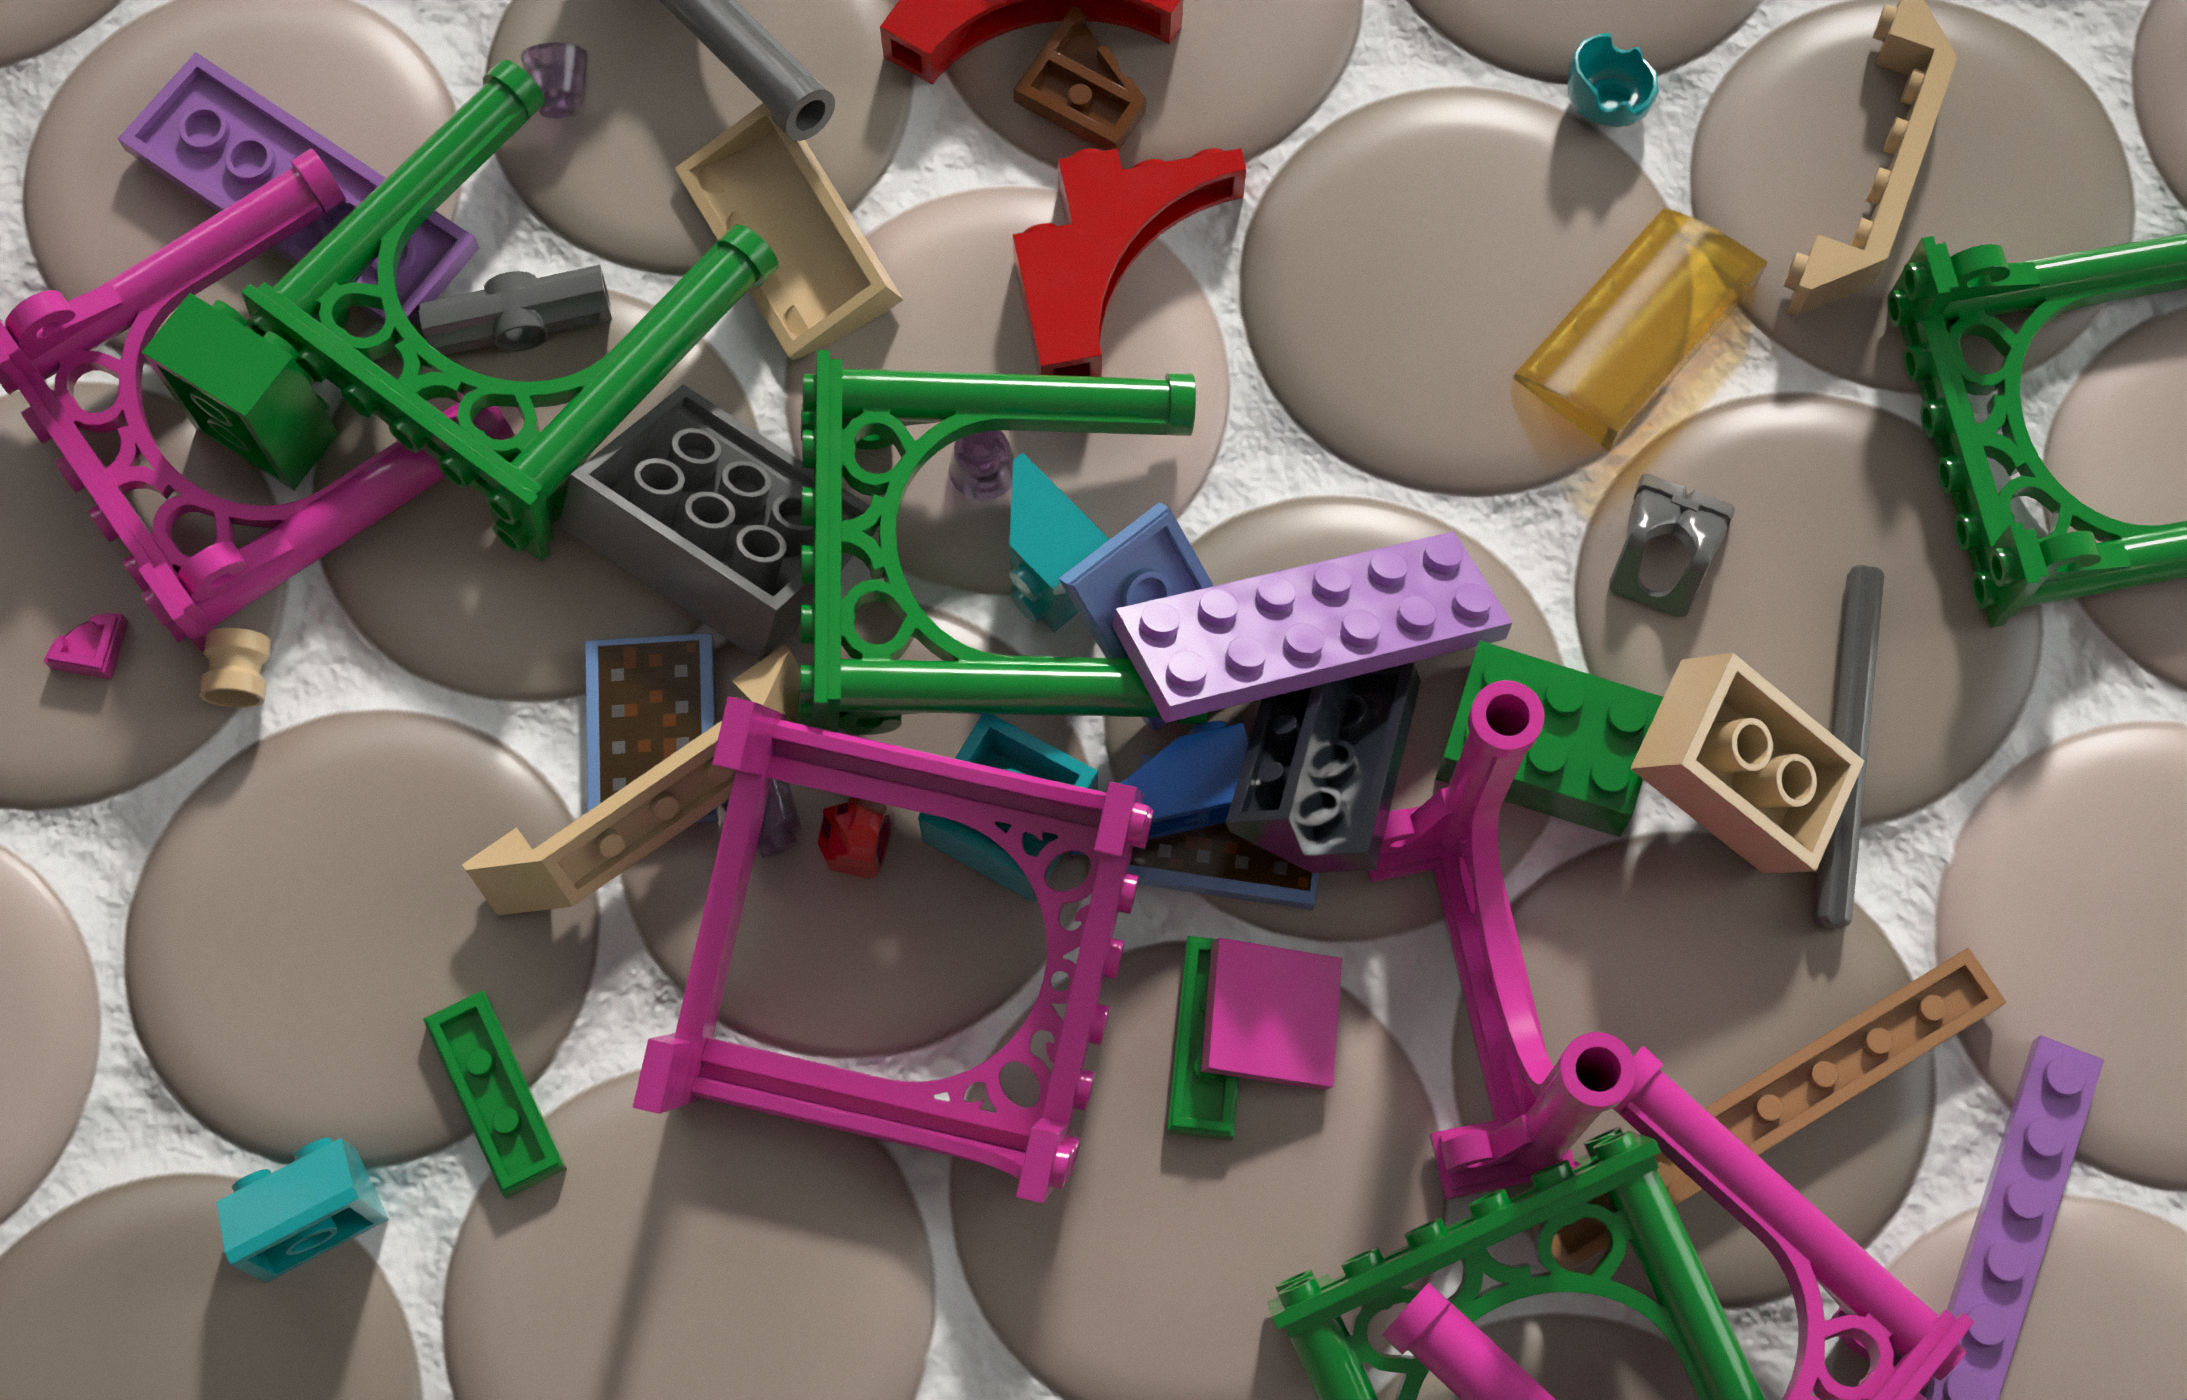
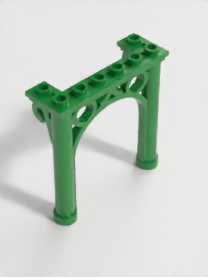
[241,60,779,562]
[1887,233,2187,628]
[798,350,1208,735]
[1267,1127,1766,1400]

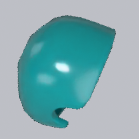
[1568,33,1659,127]

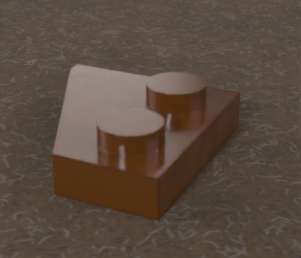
[1014,5,1147,152]

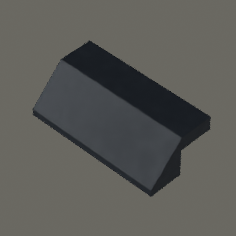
[1226,663,1421,873]

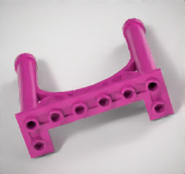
[0,148,515,653]
[1367,680,1636,1200]
[1381,1046,1974,1400]

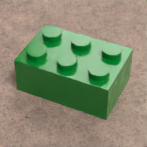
[142,293,339,491]
[1435,640,1663,837]

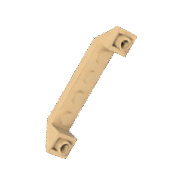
[1783,0,1958,316]
[462,645,800,915]

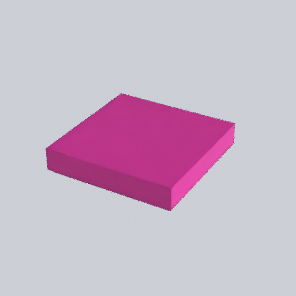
[1201,938,1342,1091]

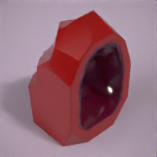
[817,797,893,879]

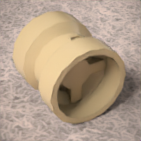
[199,628,271,708]

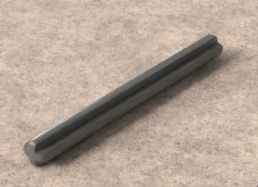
[1813,565,1884,929]

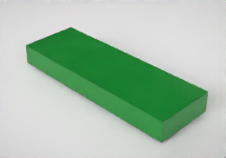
[1167,936,1252,1140]
[423,990,567,1199]

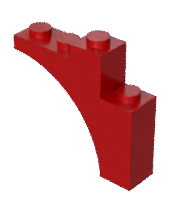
[880,0,1183,85]
[1012,148,1246,377]

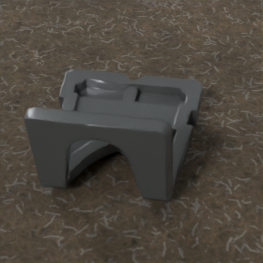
[1609,473,1735,617]

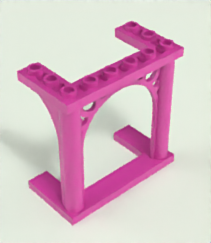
[632,696,1154,1203]

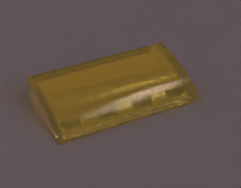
[1513,207,1768,452]

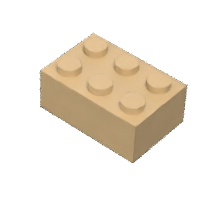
[1630,653,1864,873]

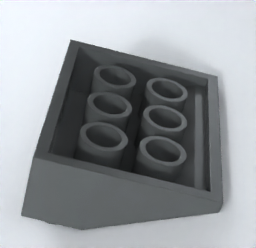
[559,384,870,661]

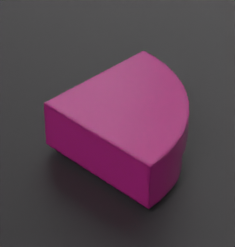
[43,613,129,680]

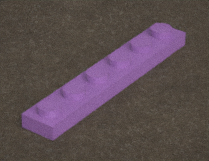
[1920,1035,2104,1400]

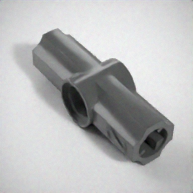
[418,265,613,356]

